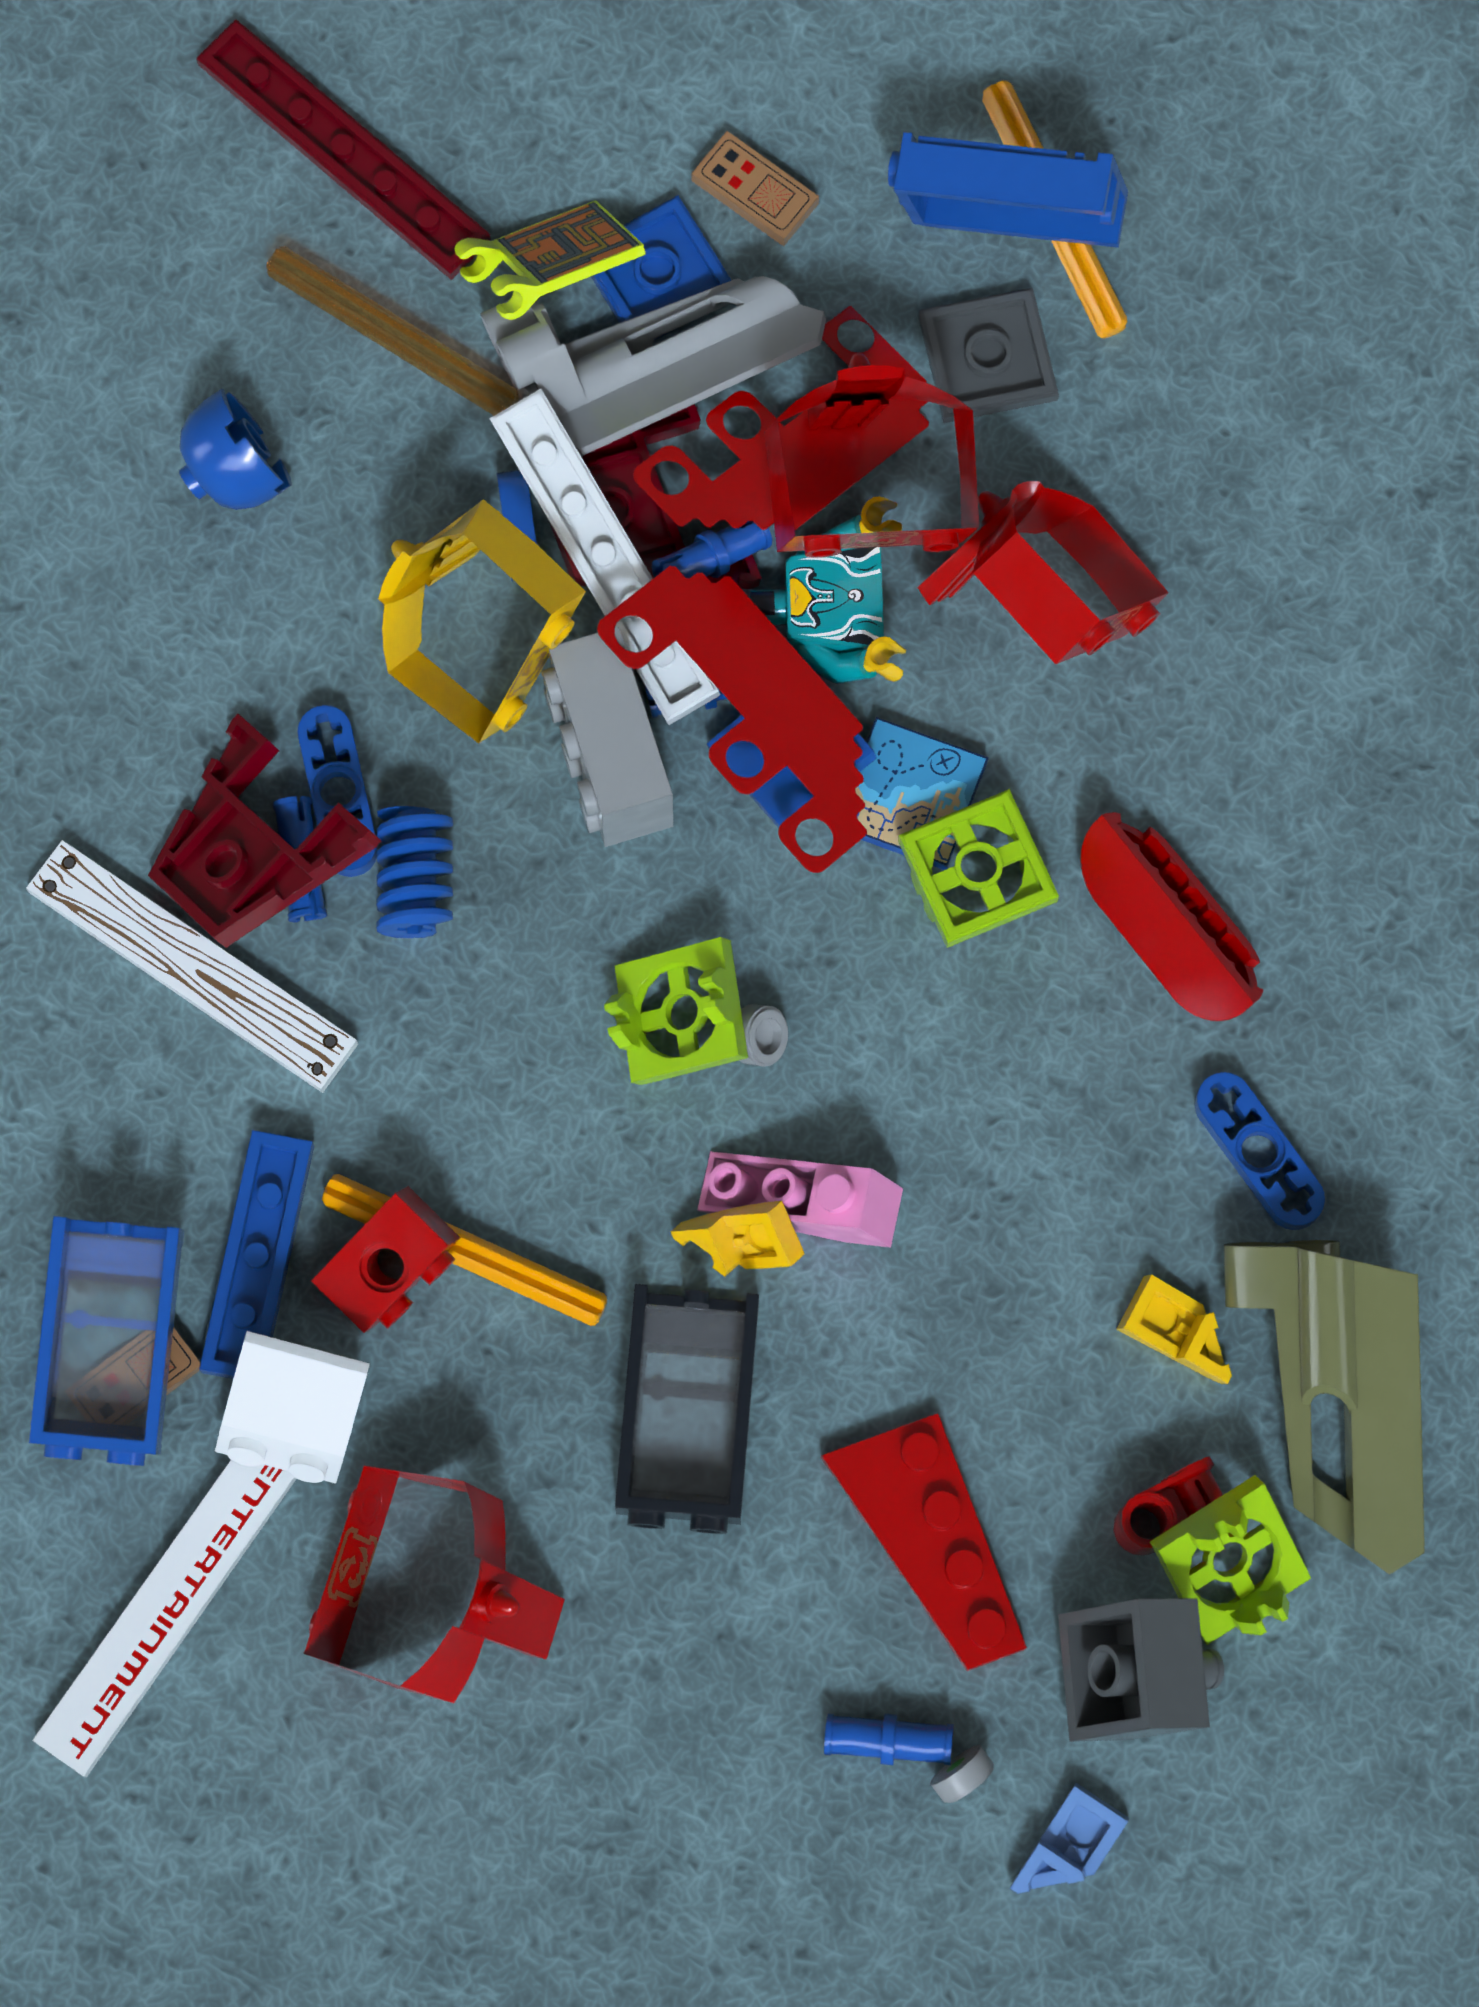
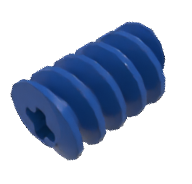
[376,806,453,938]

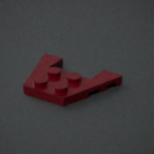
[549,404,761,589]
[148,714,381,948]

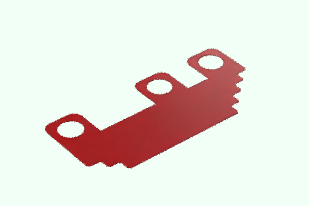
[633,306,929,530]
[597,566,867,873]

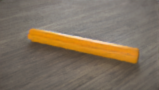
[982,80,1127,339]
[322,1174,607,1326]

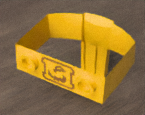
[378,499,586,744]

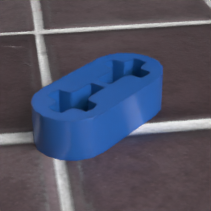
[497,470,537,581]

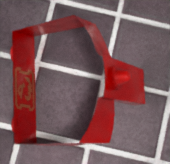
[764,354,979,558]
[917,481,1169,664]
[304,1466,565,1703]

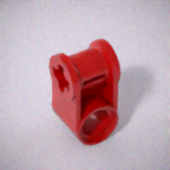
[1113,1456,1223,1556]

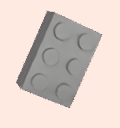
[541,627,674,847]

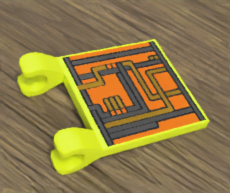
[455,200,646,320]

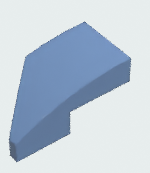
[1010,1783,1129,1894]

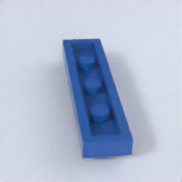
[199,1130,314,1379]

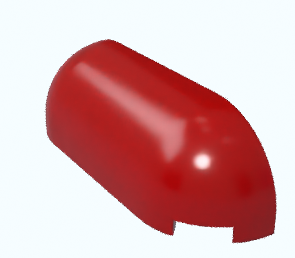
[1081,812,1263,1021]

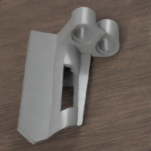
[480,276,826,456]

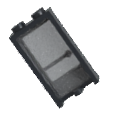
[615,1284,759,1534]

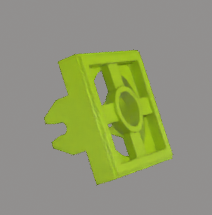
[898,789,1059,948]
[604,937,748,1085]
[1150,1475,1311,1645]

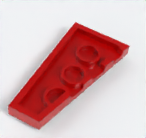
[821,1413,1027,1671]

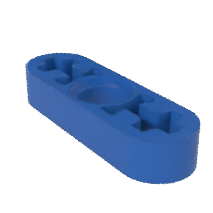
[298,705,378,877]
[1194,1072,1325,1230]

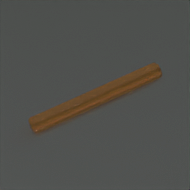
[266,246,519,416]

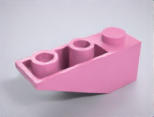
[697,1151,903,1248]

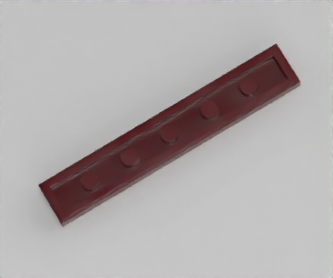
[196,19,491,281]

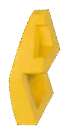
[670,1200,805,1277]
[1117,1274,1232,1384]

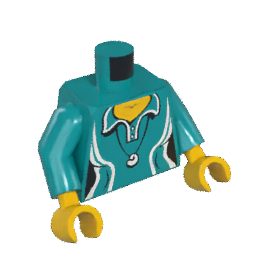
[750,496,906,684]

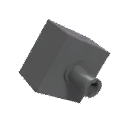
[1058,1598,1224,1742]

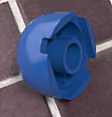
[179,389,292,510]

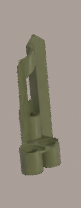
[1224,1240,1425,1575]

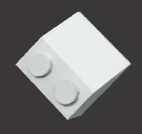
[215,1331,370,1484]

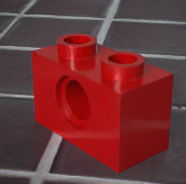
[311,1186,461,1333]

